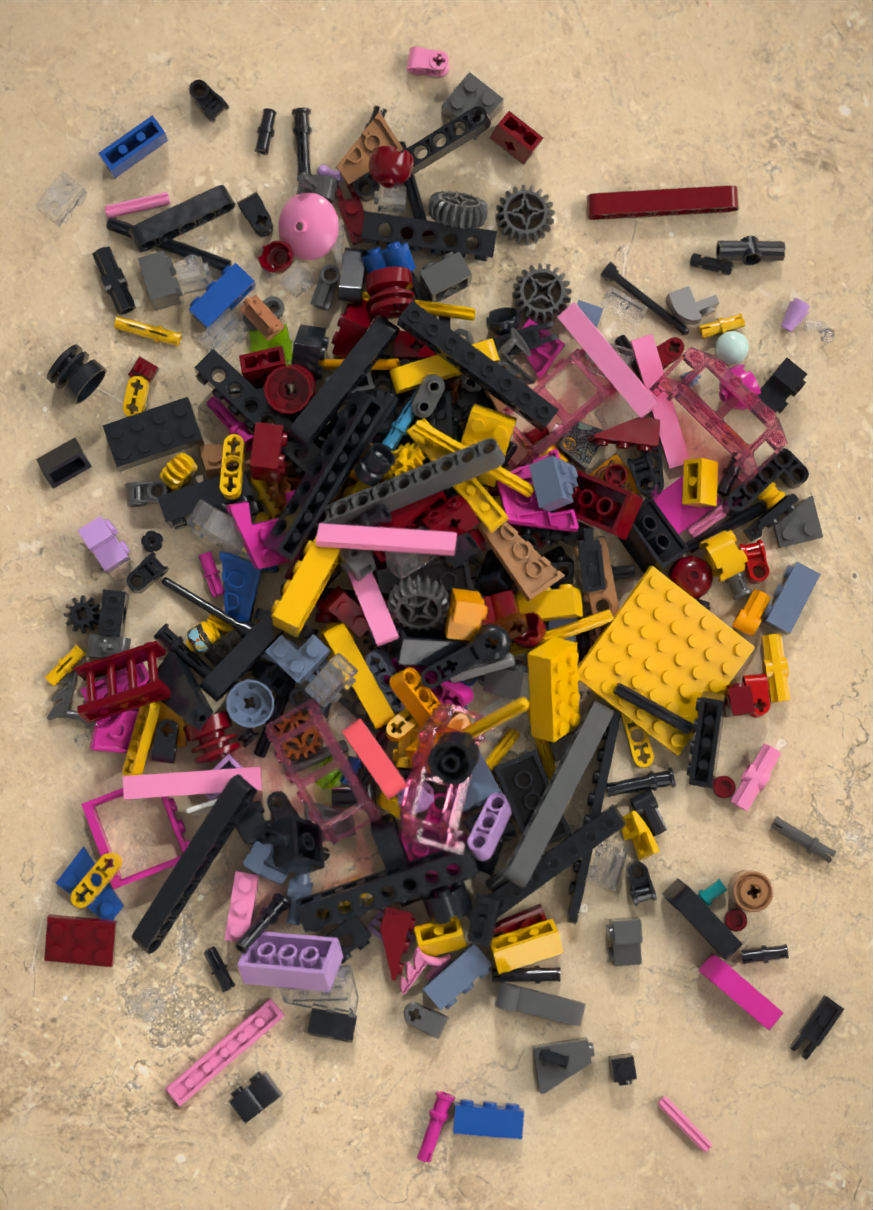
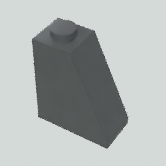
[532,1037,595,1094]

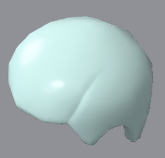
[715,331,749,365]

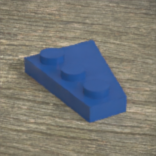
[219,551,263,622]
[56,846,124,920]

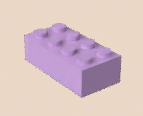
[237,932,343,992]

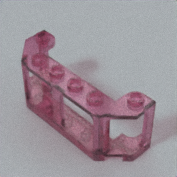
[649,347,788,485]
[503,348,618,470]
[265,697,382,845]
[400,704,496,855]

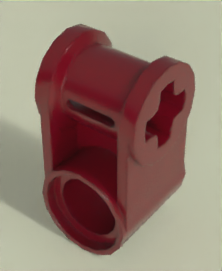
[656,337,685,370]

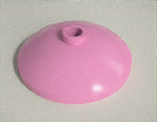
[278,193,339,260]

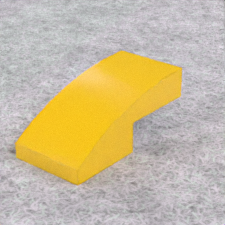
[621,811,660,860]

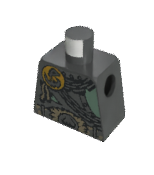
[550,420,604,472]

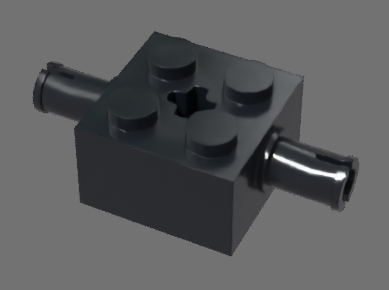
[261,815,330,875]

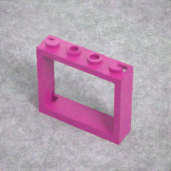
[81,788,190,889]

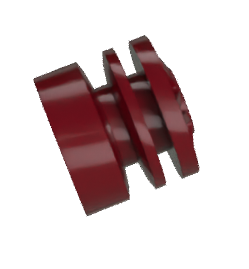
[365,267,416,320]
[264,364,316,413]
[183,711,241,764]

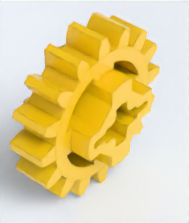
[382,442,425,481]

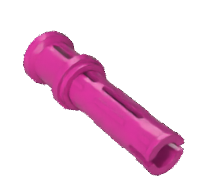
[206,396,254,452]
[417,1090,455,1163]

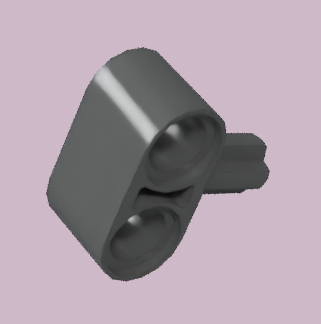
[296,172,338,203]
[86,634,131,659]

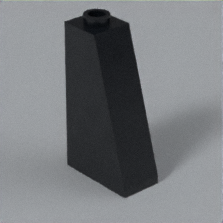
[146,651,213,731]

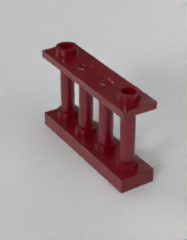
[74,641,171,724]

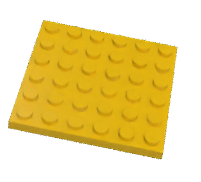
[577,566,755,756]

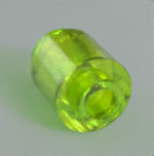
[313,755,346,790]

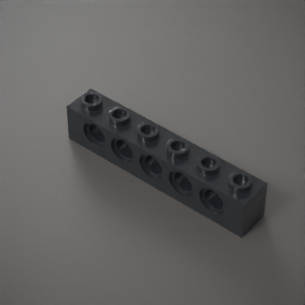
[361,211,497,261]

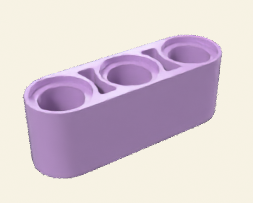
[468,793,512,861]

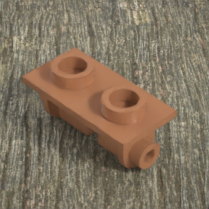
[239,294,285,342]

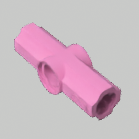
[730,743,781,811]

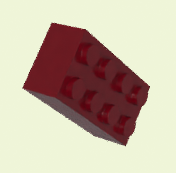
[555,470,644,540]

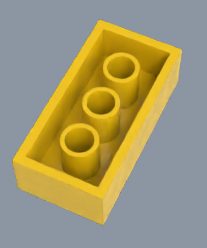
[271,536,341,638]
[528,637,581,742]

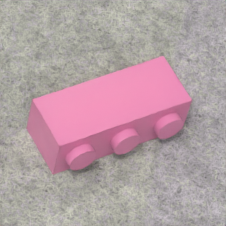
[225,871,260,942]

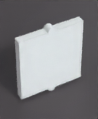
[186,799,217,817]

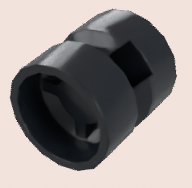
[354,443,396,486]

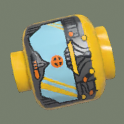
[186,621,221,655]

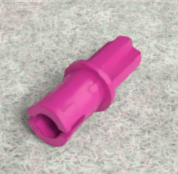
[198,552,224,597]

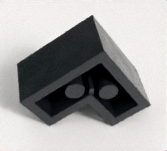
[291,324,329,384]
[757,357,807,416]

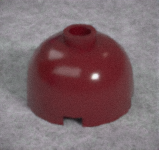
[369,146,414,188]
[668,556,713,600]

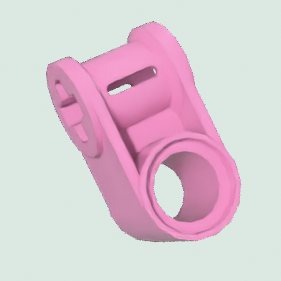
[406,47,449,77]

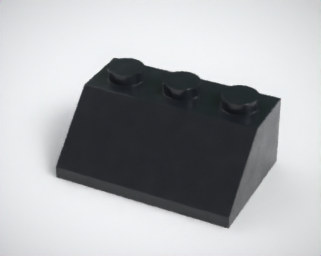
[617,497,690,574]

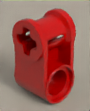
[738,539,770,584]
[742,673,770,718]

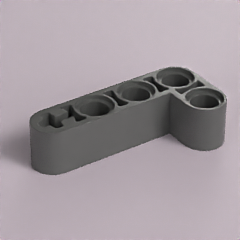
[494,982,586,1026]

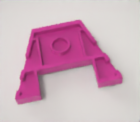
[496,449,579,532]
[226,491,299,569]

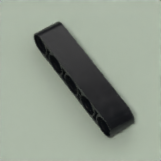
[129,185,236,252]

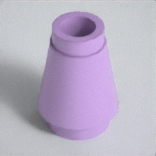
[781,298,810,332]

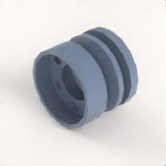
[225,679,274,727]

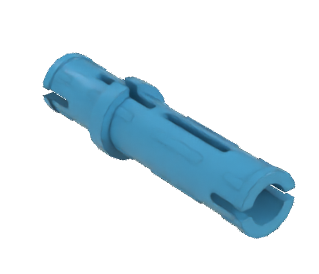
[382,387,423,451]

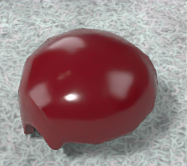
[258,241,294,274]
[514,612,546,649]

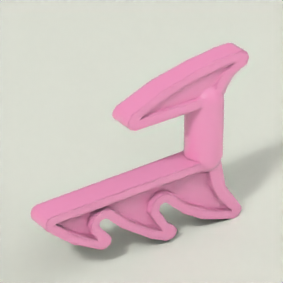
[399,947,452,994]

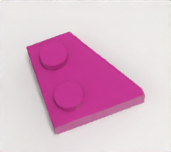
[522,318,566,379]

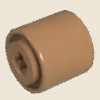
[728,870,773,912]

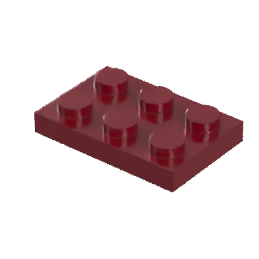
[44,914,117,967]

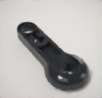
[421,624,511,688]

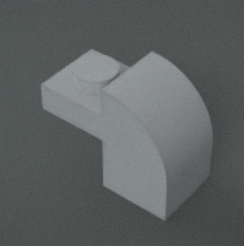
[666,286,719,325]

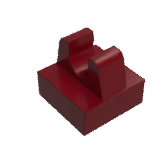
[128,356,159,385]

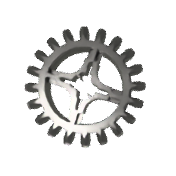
[495,184,555,245]
[428,191,488,229]
[512,263,572,323]
[388,575,450,632]

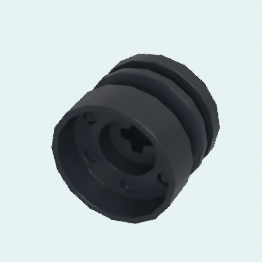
[46,344,107,405]

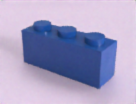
[98,115,168,178]
[189,263,256,332]
[453,1099,524,1140]

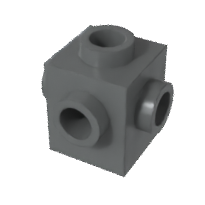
[339,548,376,581]

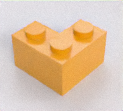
[445,588,487,641]

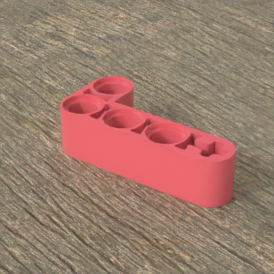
[342,718,408,799]

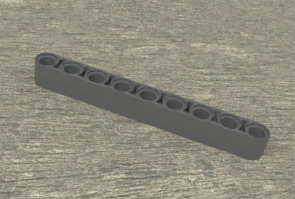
[314,438,505,532]
[502,699,614,888]

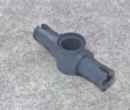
[287,873,313,925]

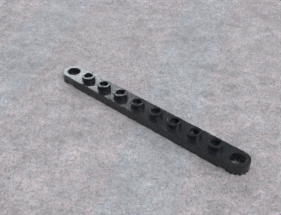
[567,707,621,924]

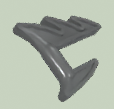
[497,327,535,384]
[47,670,91,729]

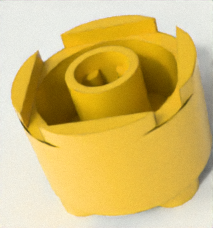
[699,530,748,582]

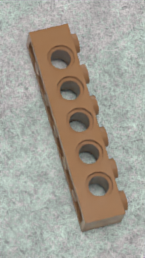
[574,536,619,646]

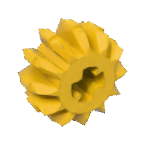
[160,453,198,491]

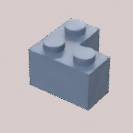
[529,455,578,512]
[265,634,332,685]

